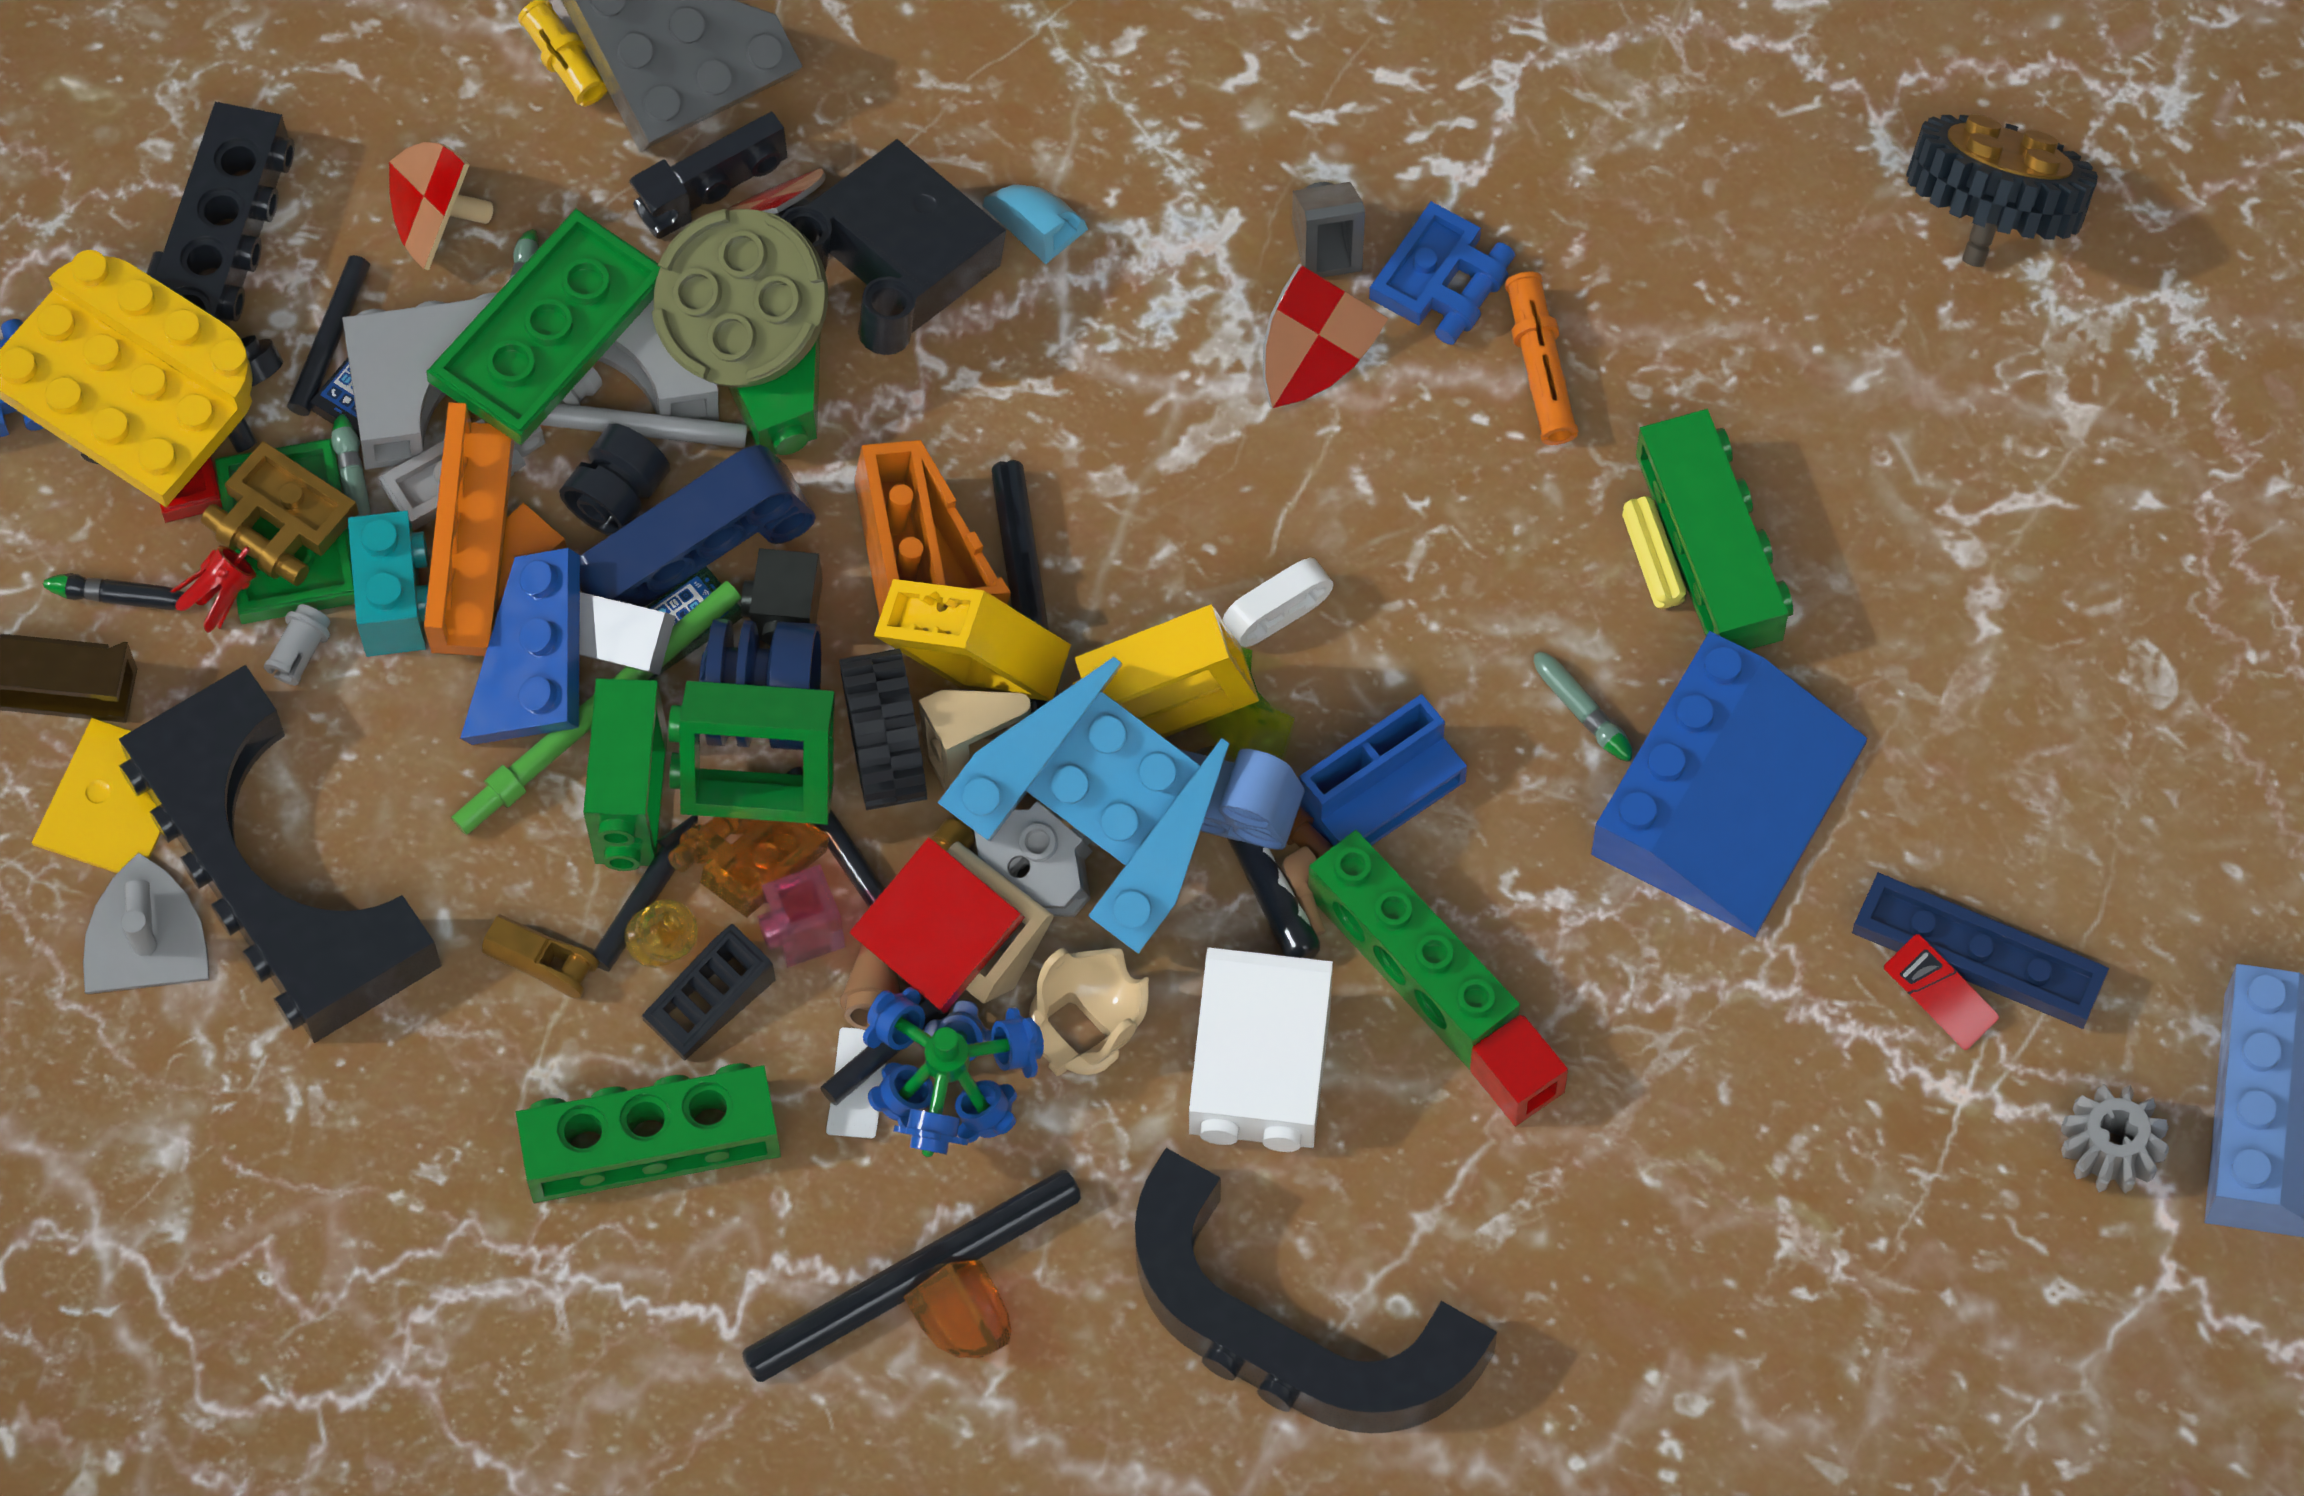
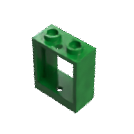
[583,678,668,871]
[668,681,835,825]

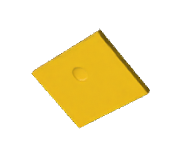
[32,718,161,873]

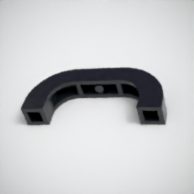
[1135,1148,1497,1433]

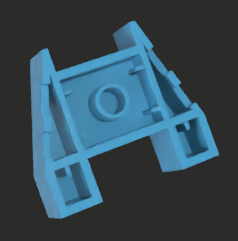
[938,657,1229,953]

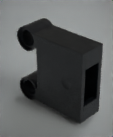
[781,139,1006,355]

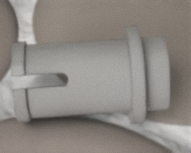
[264,604,331,686]

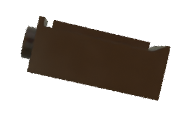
[0,634,137,723]

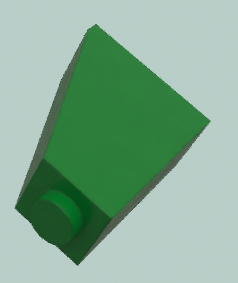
[728,332,821,455]

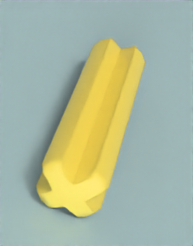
[1622,496,1686,609]

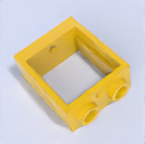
[874,579,1071,701]
[1073,604,1259,738]

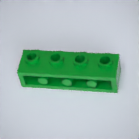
[1636,409,1793,650]

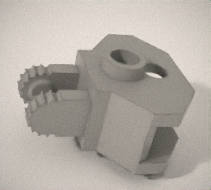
[974,801,1093,917]

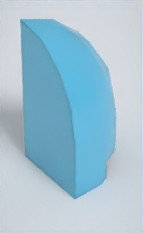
[982,184,1088,264]

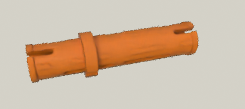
[1505,271,1579,445]

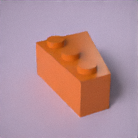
[854,440,1011,617]

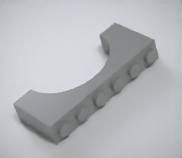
[342,293,719,470]

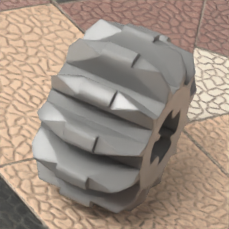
[2061,1084,2169,1194]

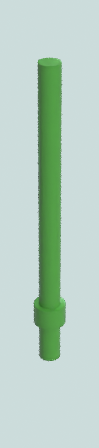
[451,581,742,836]

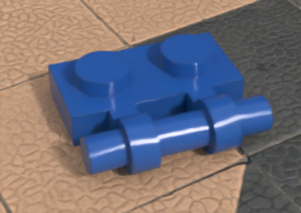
[1369,201,1515,345]

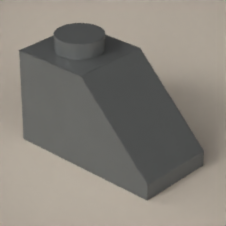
[1292,182,1365,278]

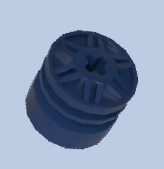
[699,619,822,750]

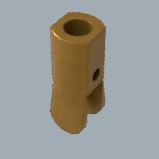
[482,915,599,998]

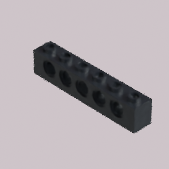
[154,101,295,327]

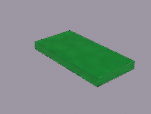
[426,209,660,445]

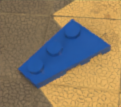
[460,548,580,745]

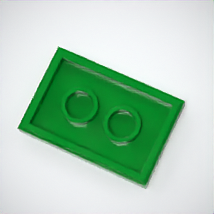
[215,438,355,624]

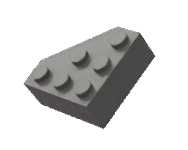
[561,0,803,152]

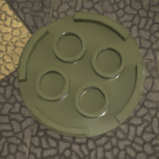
[651,209,828,387]

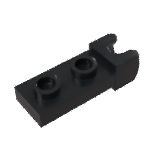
[629,111,788,239]

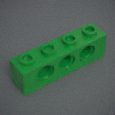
[1308,830,1520,1070]
[515,1063,781,1204]

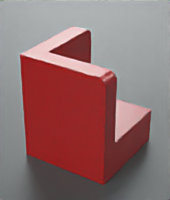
[1470,1015,1568,1127]

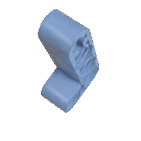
[1179,749,1305,850]

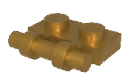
[201,441,359,586]

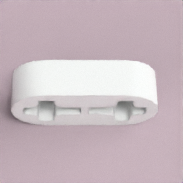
[1223,558,1334,647]

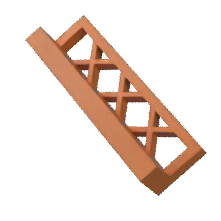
[424,402,514,656]

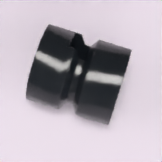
[559,424,670,536]

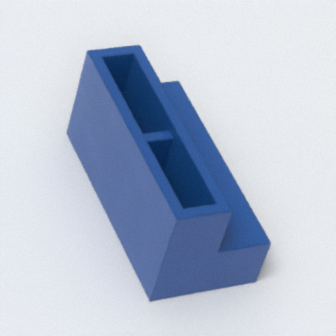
[1299,694,1467,846]

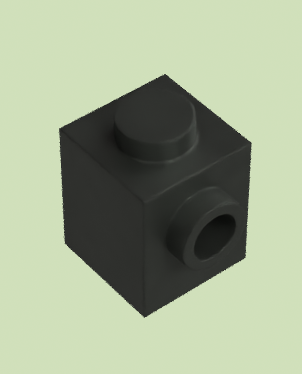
[741,548,823,645]

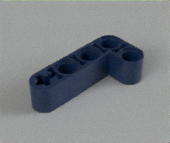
[580,445,816,607]

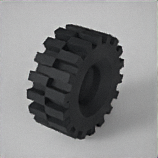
[839,649,927,810]

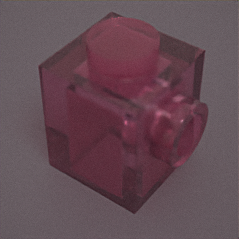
[757,864,845,968]

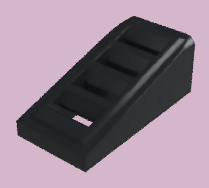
[642,924,776,1061]

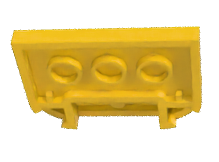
[0,250,252,507]

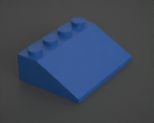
[1591,631,1867,937]

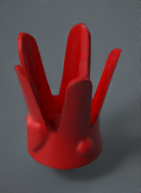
[170,545,256,633]

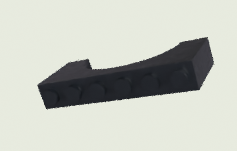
[119,664,442,1043]

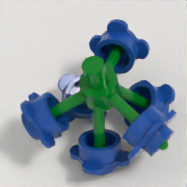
[863,987,1044,1157]

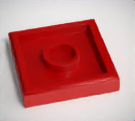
[849,837,1025,1013]

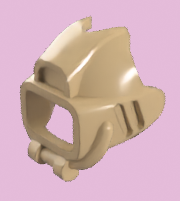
[1029,948,1149,1076]

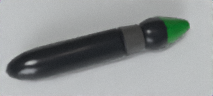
[43,573,184,610]

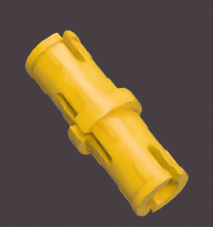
[518,0,607,107]

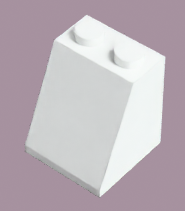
[1189,947,1333,1152]

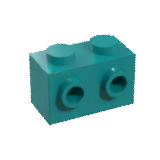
[348,510,429,657]

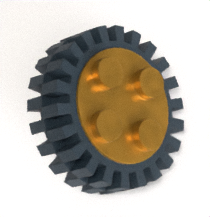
[1906,114,2098,267]

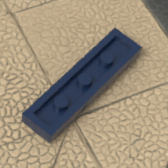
[1852,872,2109,1029]

